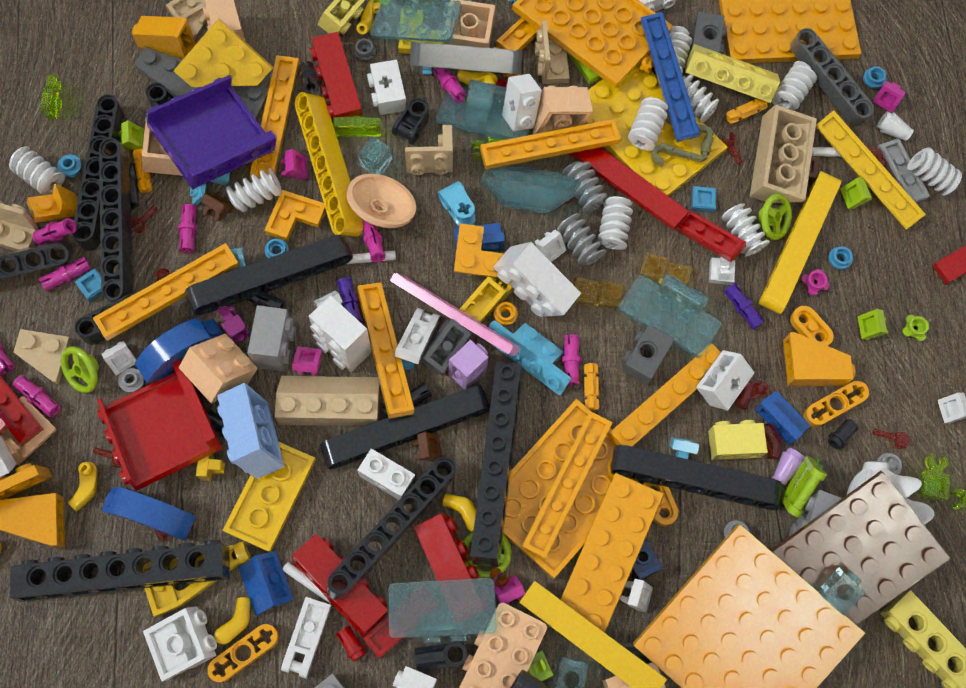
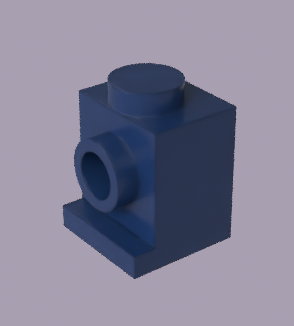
[631,540,663,580]

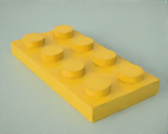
[222,442,316,552]

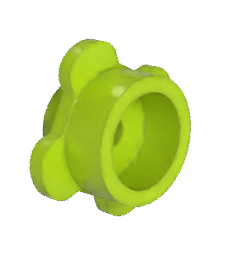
[902,315,929,341]

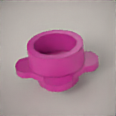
[801,269,830,295]

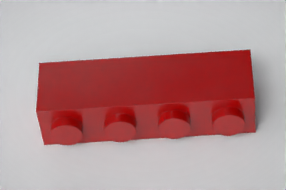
[309,32,363,127]
[414,513,491,624]
[292,534,388,638]

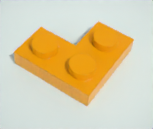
[264,190,326,241]
[454,223,504,278]

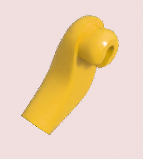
[357,0,382,34]
[456,69,498,89]
[68,462,98,512]
[443,494,476,532]
[214,597,250,645]

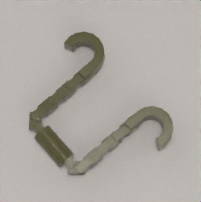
[651,111,714,167]

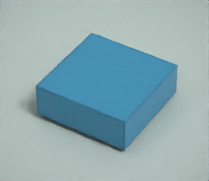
[691,186,716,213]
[75,268,102,302]

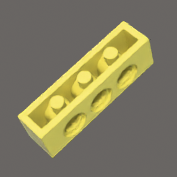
[685,44,780,103]
[880,590,966,688]

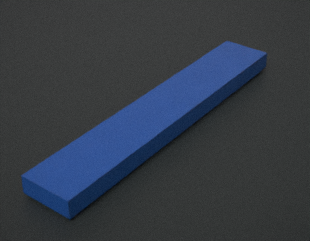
[640,12,700,143]

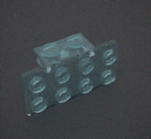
[370,0,463,42]
[436,79,529,140]
[618,274,721,358]
[388,578,497,643]

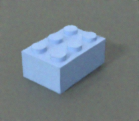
[217,383,284,479]

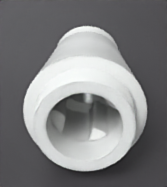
[877,111,914,141]

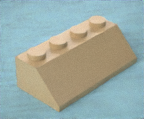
[750,104,817,203]
[275,376,380,426]

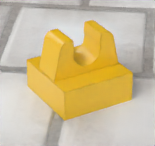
[196,454,225,481]

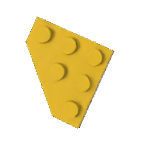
[174,18,273,87]

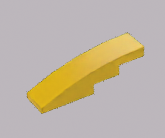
[460,276,514,322]

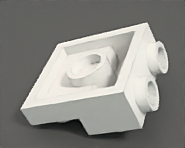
[143,606,217,681]

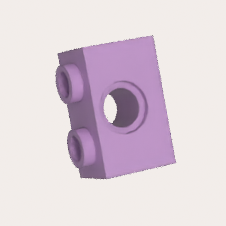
[449,340,488,390]

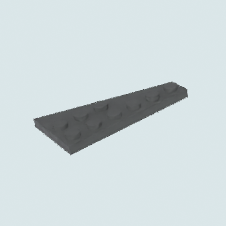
[135,46,269,122]

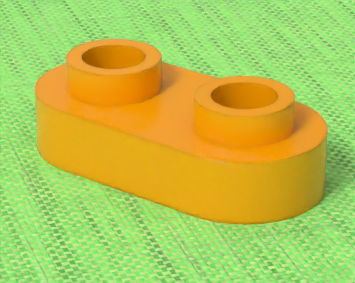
[790,306,834,346]
[643,482,678,526]

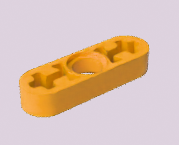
[803,381,869,428]
[208,624,279,683]

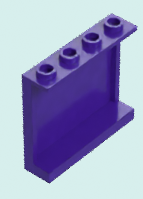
[146,75,276,189]

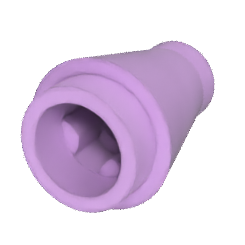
[772,448,805,487]

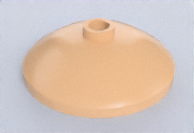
[347,174,416,228]

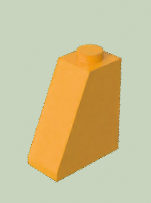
[132,16,196,59]
[783,332,855,386]
[0,493,65,549]

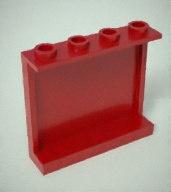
[97,360,223,491]

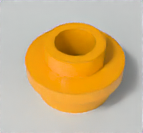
[494,302,518,326]

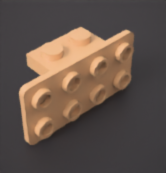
[459,603,547,688]

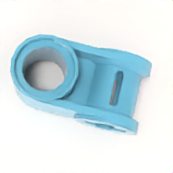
[437,181,475,226]

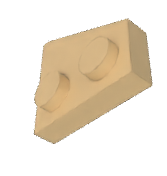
[166,0,206,40]
[14,329,72,384]

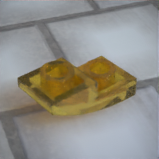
[639,253,693,292]
[573,277,624,308]

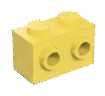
[317,0,365,35]
[708,420,768,460]

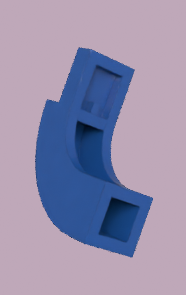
[135,318,224,383]
[101,487,196,541]

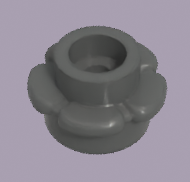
[354,38,376,60]

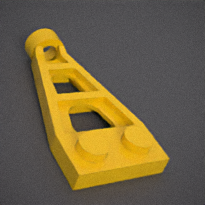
[143,541,251,617]

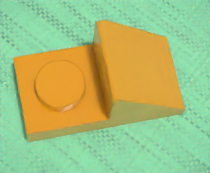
[27,184,78,223]

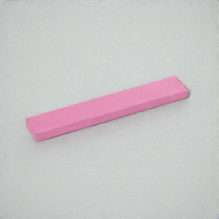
[390,273,520,356]

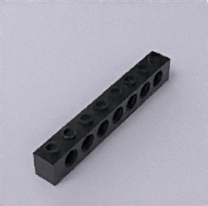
[470,361,523,567]
[9,540,230,602]

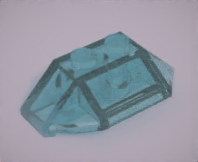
[481,166,579,213]

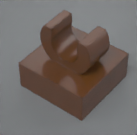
[201,193,234,221]
[411,432,442,462]

